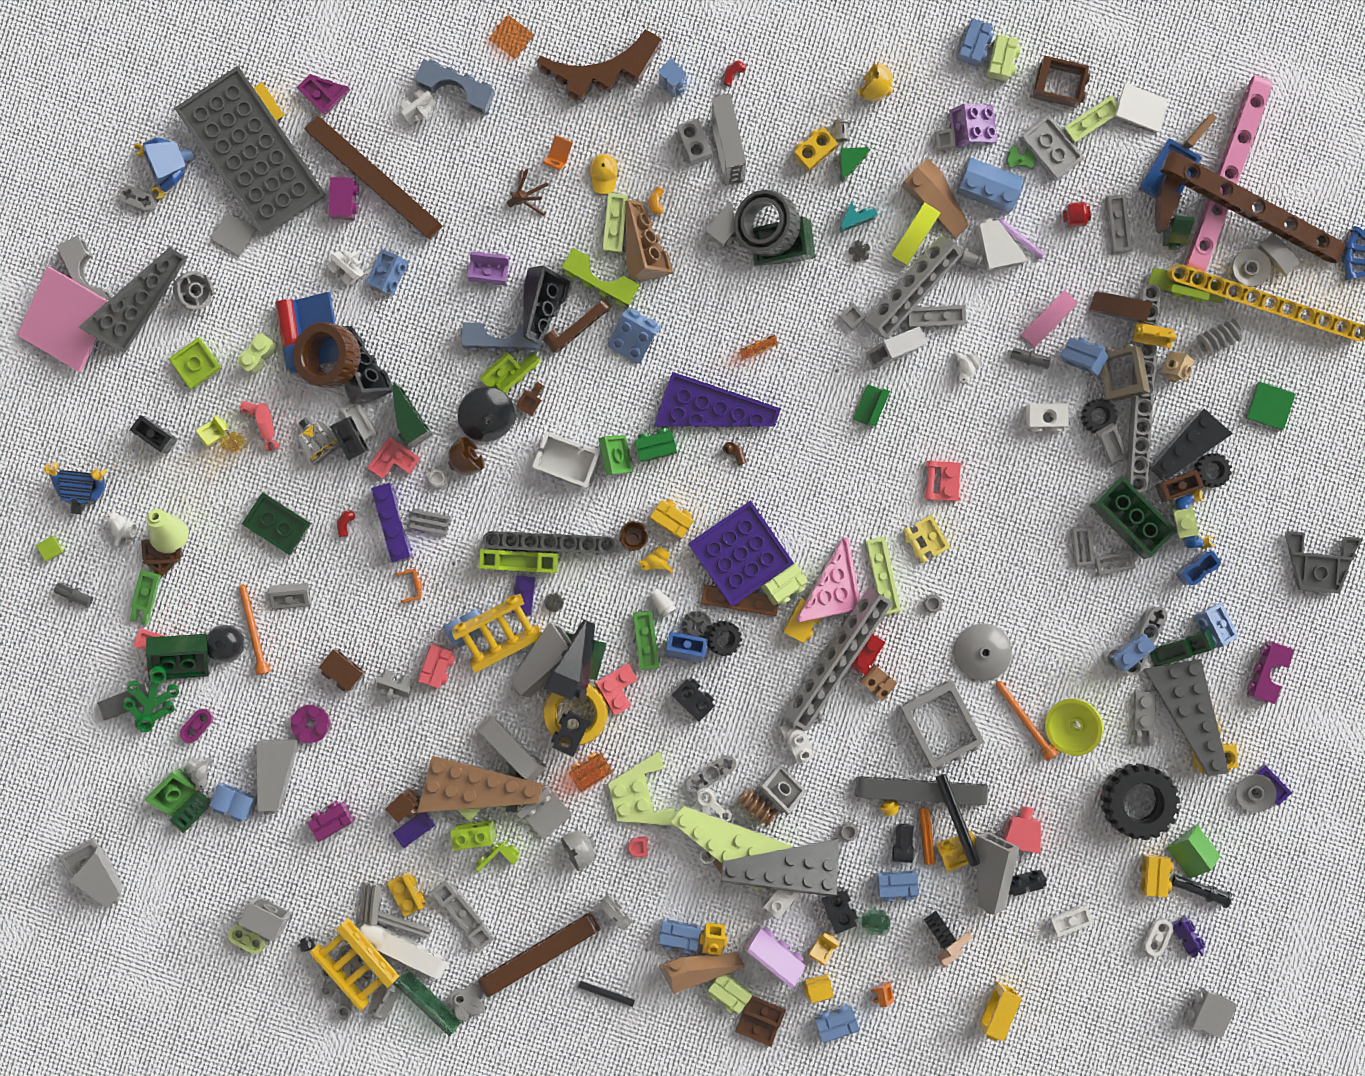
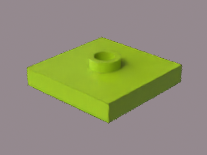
[168,337,223,390]

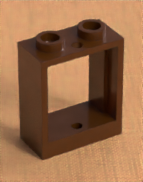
[1032,55,1091,108]

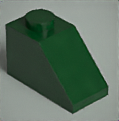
[1162,215,1195,250]

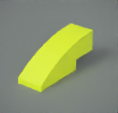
[891,202,941,265]

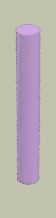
[999,218,1045,260]

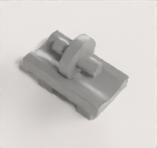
[376,669,412,703]

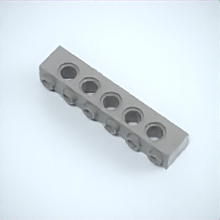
[864,236,963,339]

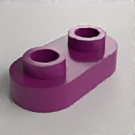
[180,708,214,743]

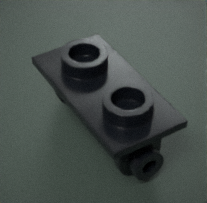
[1009,869,1047,897]

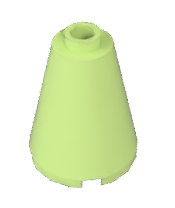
[146,509,189,553]

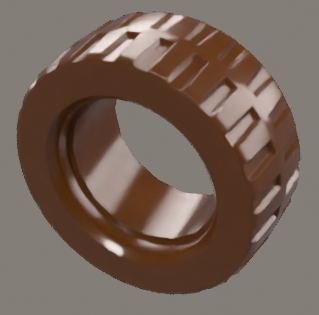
[293,322,360,388]

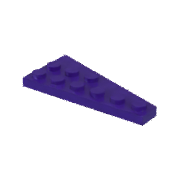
[654,372,781,427]

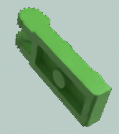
[130,570,161,626]

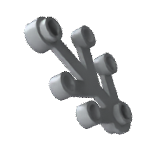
[320,944,373,1021]

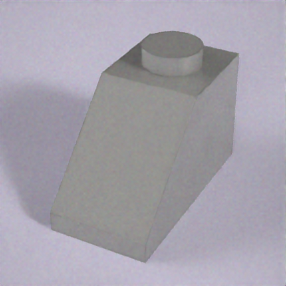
[705,201,736,248]

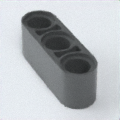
[97,683,150,721]

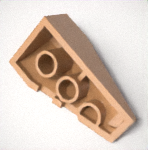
[901,158,969,239]
[625,199,673,281]
[659,952,745,994]

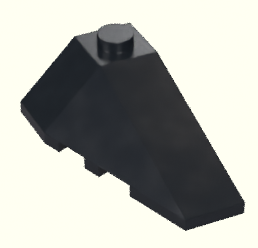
[523,265,570,344]

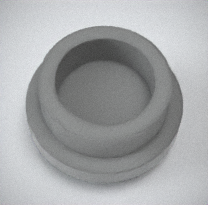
[923,594,942,613]
[839,822,858,841]

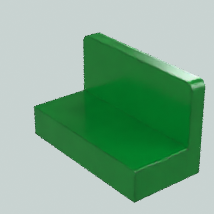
[853,385,890,428]

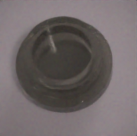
[545,593,564,612]

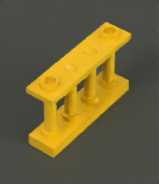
[452,594,542,673]
[309,918,399,1011]

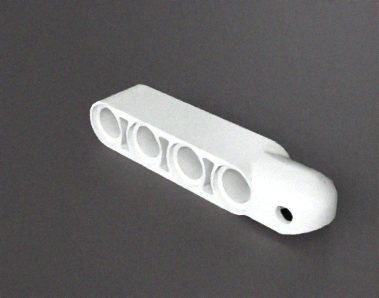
[359,923,449,979]

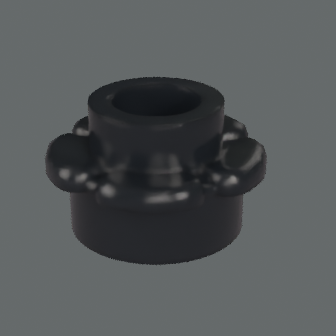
[297,936,316,952]

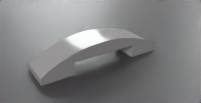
[430,879,494,951]

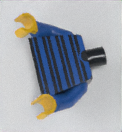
[44,462,107,515]

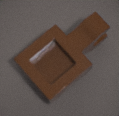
[516,382,545,417]

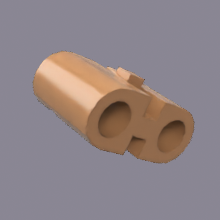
[859,664,898,701]

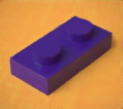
[512,575,536,615]

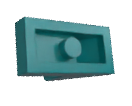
[839,201,878,233]

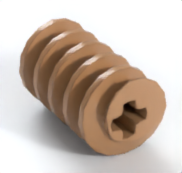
[734,788,778,829]

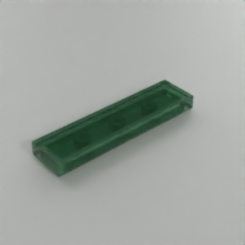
[393,969,463,1037]

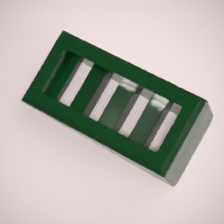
[170,790,211,833]

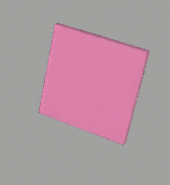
[17,267,108,372]

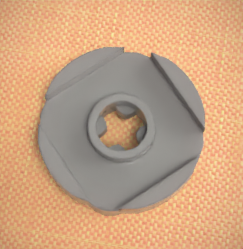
[599,894,633,931]

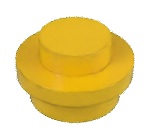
[880,800,899,816]

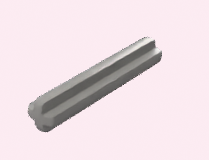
[377,911,430,938]

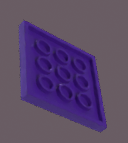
[688,500,794,607]

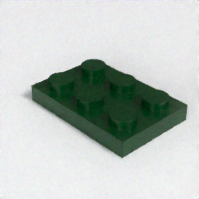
[242,492,312,555]

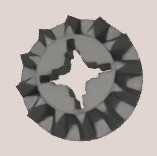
[681,611,712,638]

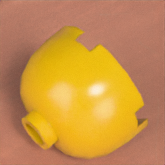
[858,61,894,102]

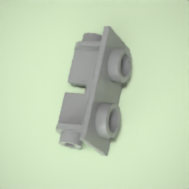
[368,982,403,1021]

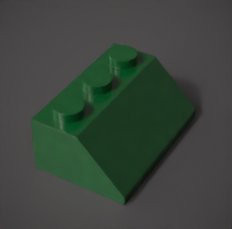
[146,634,209,681]

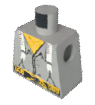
[298,417,340,465]

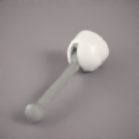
[779,714,825,741]

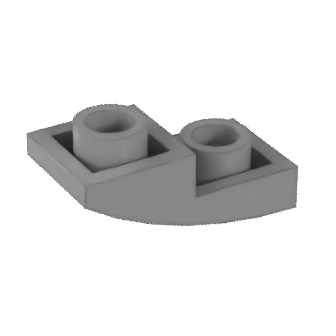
[1258,233,1300,276]

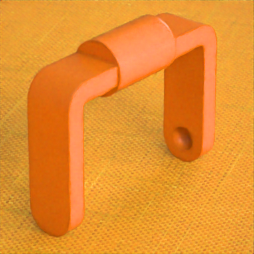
[395,569,423,603]

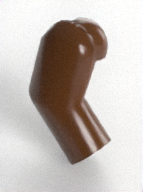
[722,442,747,466]

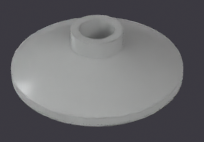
[1232,248,1271,287]
[1236,774,1277,812]

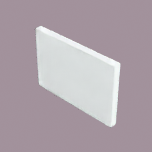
[1115,83,1168,132]

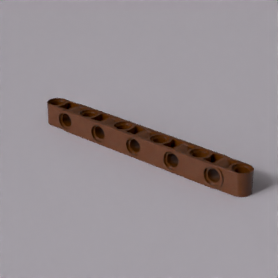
[1160,152,1346,263]

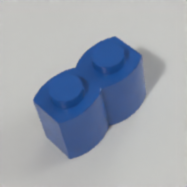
[1176,551,1221,585]

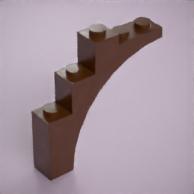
[536,29,662,103]

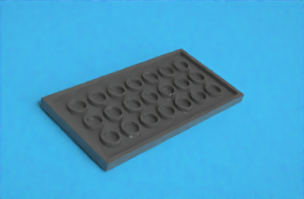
[174,65,327,238]

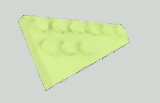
[669,805,792,891]

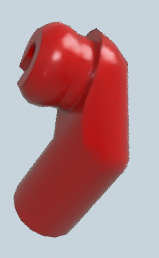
[723,60,746,86]
[337,510,355,537]

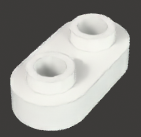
[787,727,813,763]
[1144,918,1173,957]

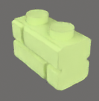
[986,35,1021,82]
[761,564,808,606]
[707,974,752,1014]

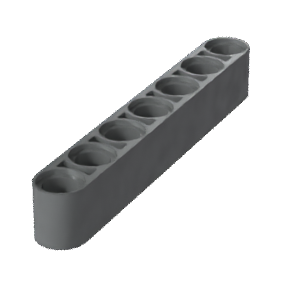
[482,531,616,554]
[855,776,988,805]

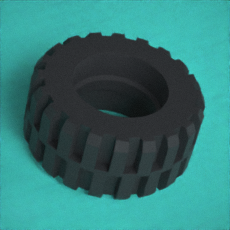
[1100,763,1180,840]

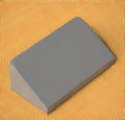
[268,583,310,609]

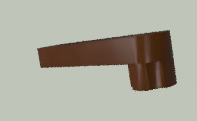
[542,299,612,354]

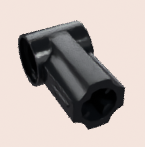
[892,823,914,863]

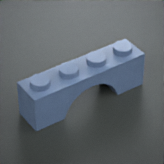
[414,59,495,115]
[462,322,540,353]

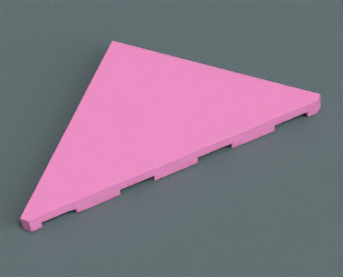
[796,537,860,622]

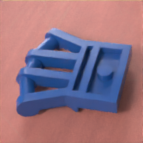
[1341,226,1365,281]

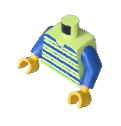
[1172,490,1215,549]

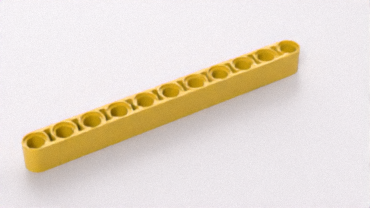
[1167,264,1365,342]

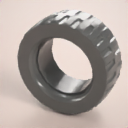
[734,189,801,257]

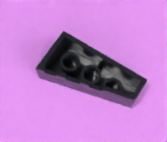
[1149,408,1233,480]

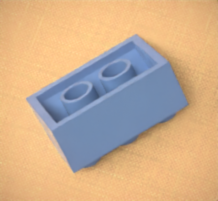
[956,157,1023,214]

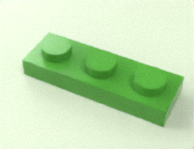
[633,611,660,670]

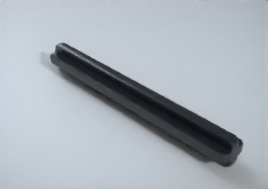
[936,774,980,867]

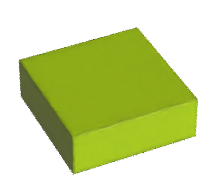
[36,535,64,562]

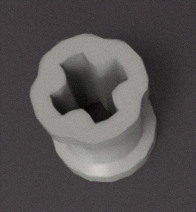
[833,119,850,142]
[959,248,983,271]

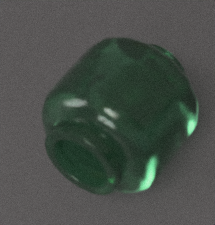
[862,910,890,935]

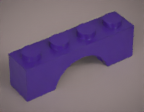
[371,483,413,562]

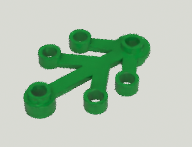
[123,666,179,732]

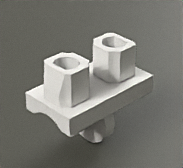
[400,89,437,125]
[328,250,365,285]

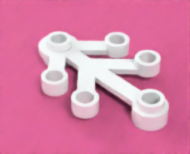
[682,788,732,864]

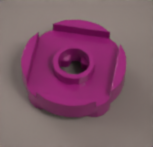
[291,704,331,743]

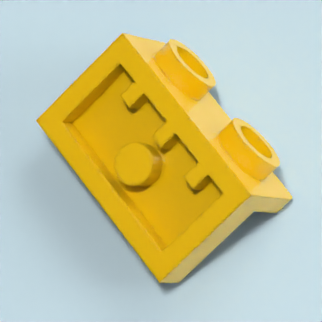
[936,831,976,873]
[387,871,426,917]

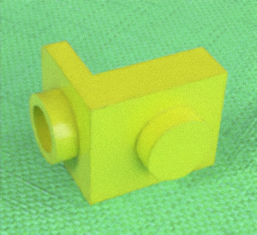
[195,415,228,448]

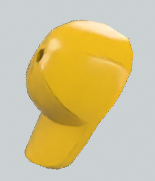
[590,153,618,194]

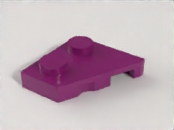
[296,74,350,116]

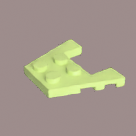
[608,751,675,826]

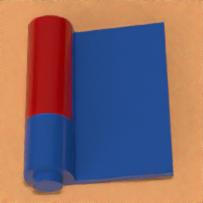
[275,292,338,374]

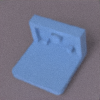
[608,308,661,363]

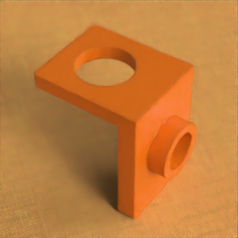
[542,135,573,171]

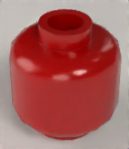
[1063,202,1091,228]

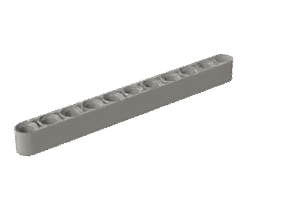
[1126,284,1160,492]

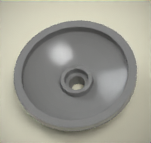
[954,623,1012,681]

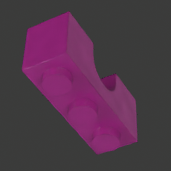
[1247,641,1294,704]

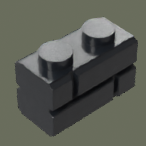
[129,415,178,454]

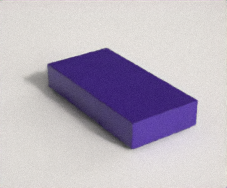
[1253,764,1292,806]
[393,812,435,849]

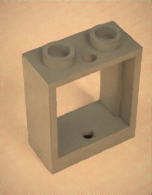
[1101,344,1150,402]

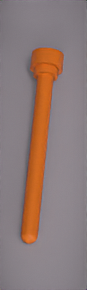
[239,584,271,675]
[996,681,1059,761]

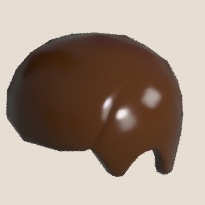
[619,520,648,551]

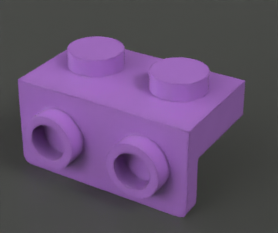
[467,251,509,286]

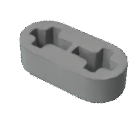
[119,186,157,212]

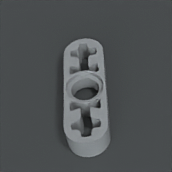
[686,754,736,793]

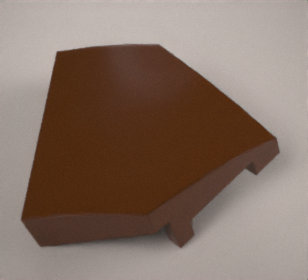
[141,539,182,579]

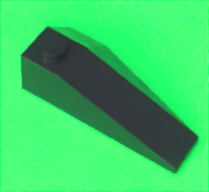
[342,326,393,404]
[544,619,595,703]

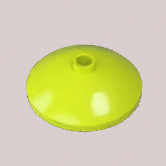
[1045,698,1103,756]

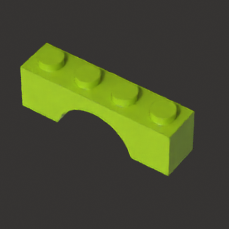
[562,248,640,308]
[479,549,559,573]

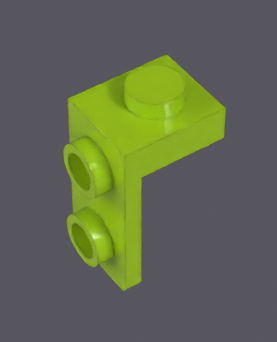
[475,840,520,873]

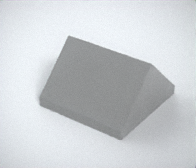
[759,764,807,815]

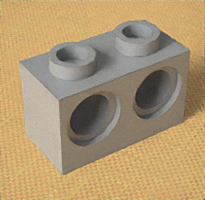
[675,118,712,166]

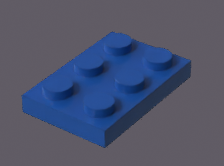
[1139,138,1202,199]

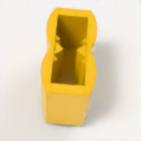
[803,974,835,1004]

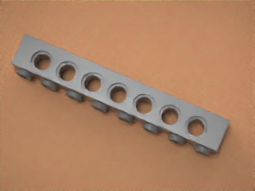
[783,587,893,731]

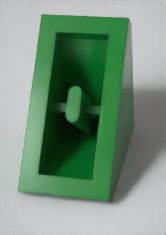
[839,147,871,182]

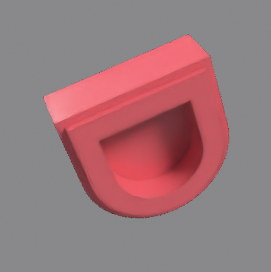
[628,836,648,857]

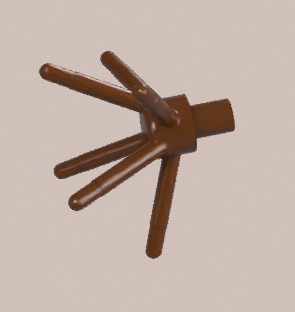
[507,169,549,216]

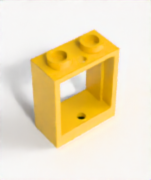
[979,981,1022,1042]

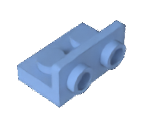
[365,249,408,296]
[1194,603,1239,649]

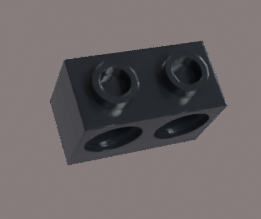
[330,416,369,461]
[671,678,715,722]
[551,710,590,757]
[820,886,858,934]

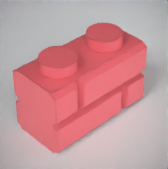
[418,644,456,688]

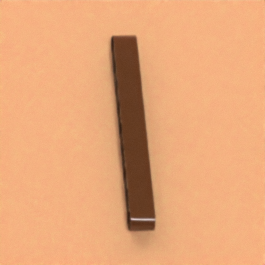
[304,114,443,241]

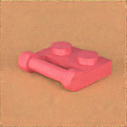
[924,461,961,501]

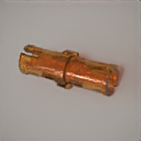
[739,334,779,360]

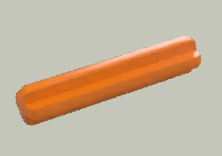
[919,807,935,865]

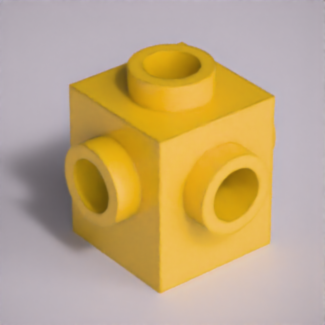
[699,923,727,955]

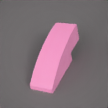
[1021,290,1078,348]

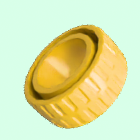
[543,684,608,746]

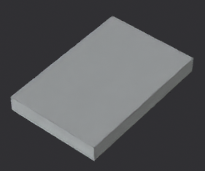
[1019,114,1085,182]

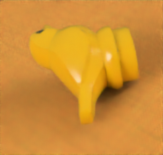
[638,546,673,573]

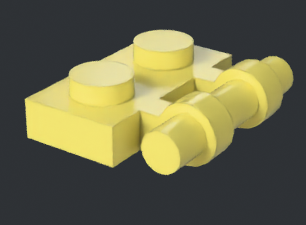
[903,514,951,563]

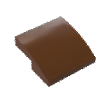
[735,995,786,1047]

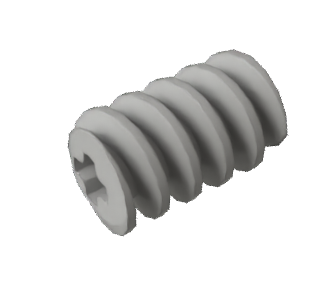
[1197,318,1242,355]

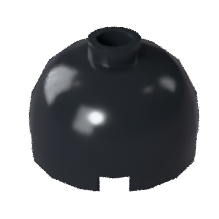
[206,625,244,663]

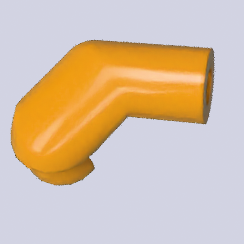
[648,186,664,216]

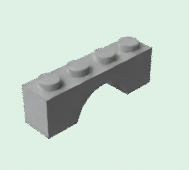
[56,236,112,301]

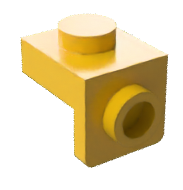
[808,933,840,966]

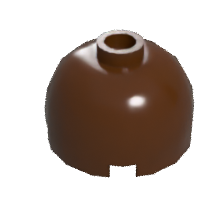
[448,437,485,476]

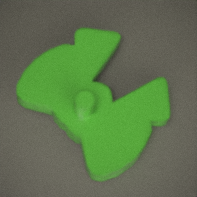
[1007,145,1035,169]

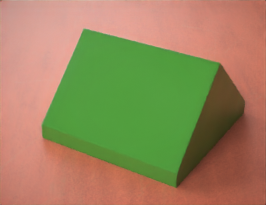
[145,768,197,816]
[1166,824,1220,878]

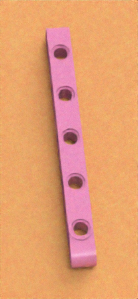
[1184,75,1273,272]

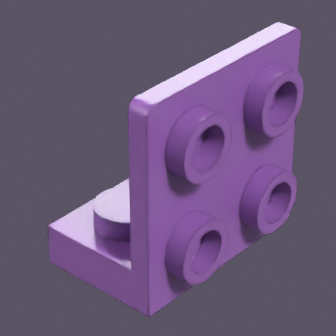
[949,103,998,148]

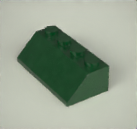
[1089,475,1177,559]

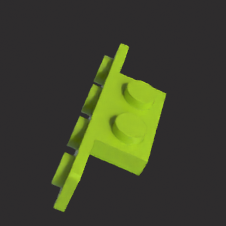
[1148,268,1224,303]
[479,352,541,394]

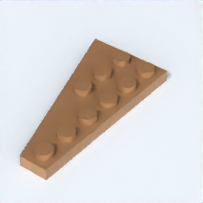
[417,756,544,813]

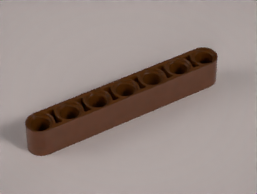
[477,912,601,998]

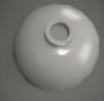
[173,271,214,310]
[560,831,596,871]

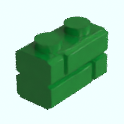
[635,428,678,463]

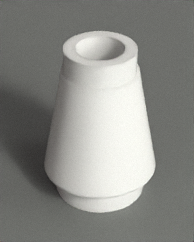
[650,589,676,618]

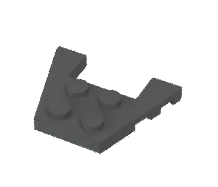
[1285,531,1362,594]

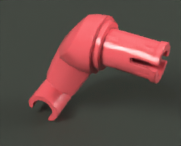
[240,401,279,451]

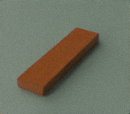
[701,585,778,616]

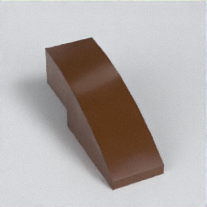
[1155,175,1182,234]
[1089,291,1152,324]

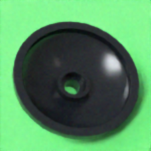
[457,386,515,442]

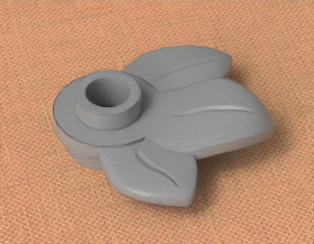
[449,984,485,1022]

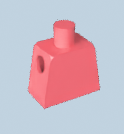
[1002,806,1041,854]

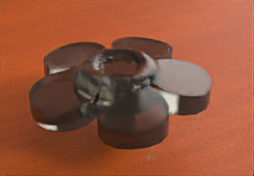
[848,240,870,262]

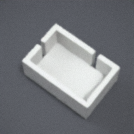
[532,431,601,489]

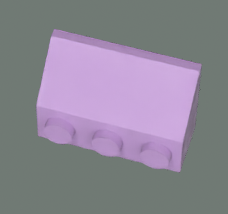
[745,925,806,989]

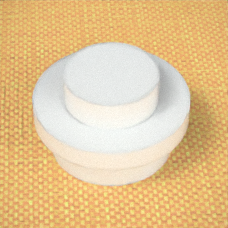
[428,469,448,488]

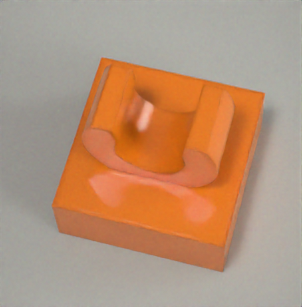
[871,982,895,1007]

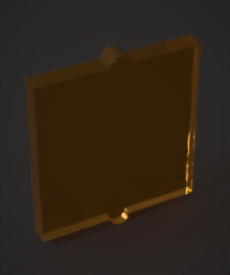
[489,14,534,60]

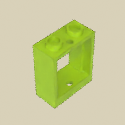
[450,819,497,851]

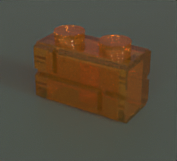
[569,751,614,793]

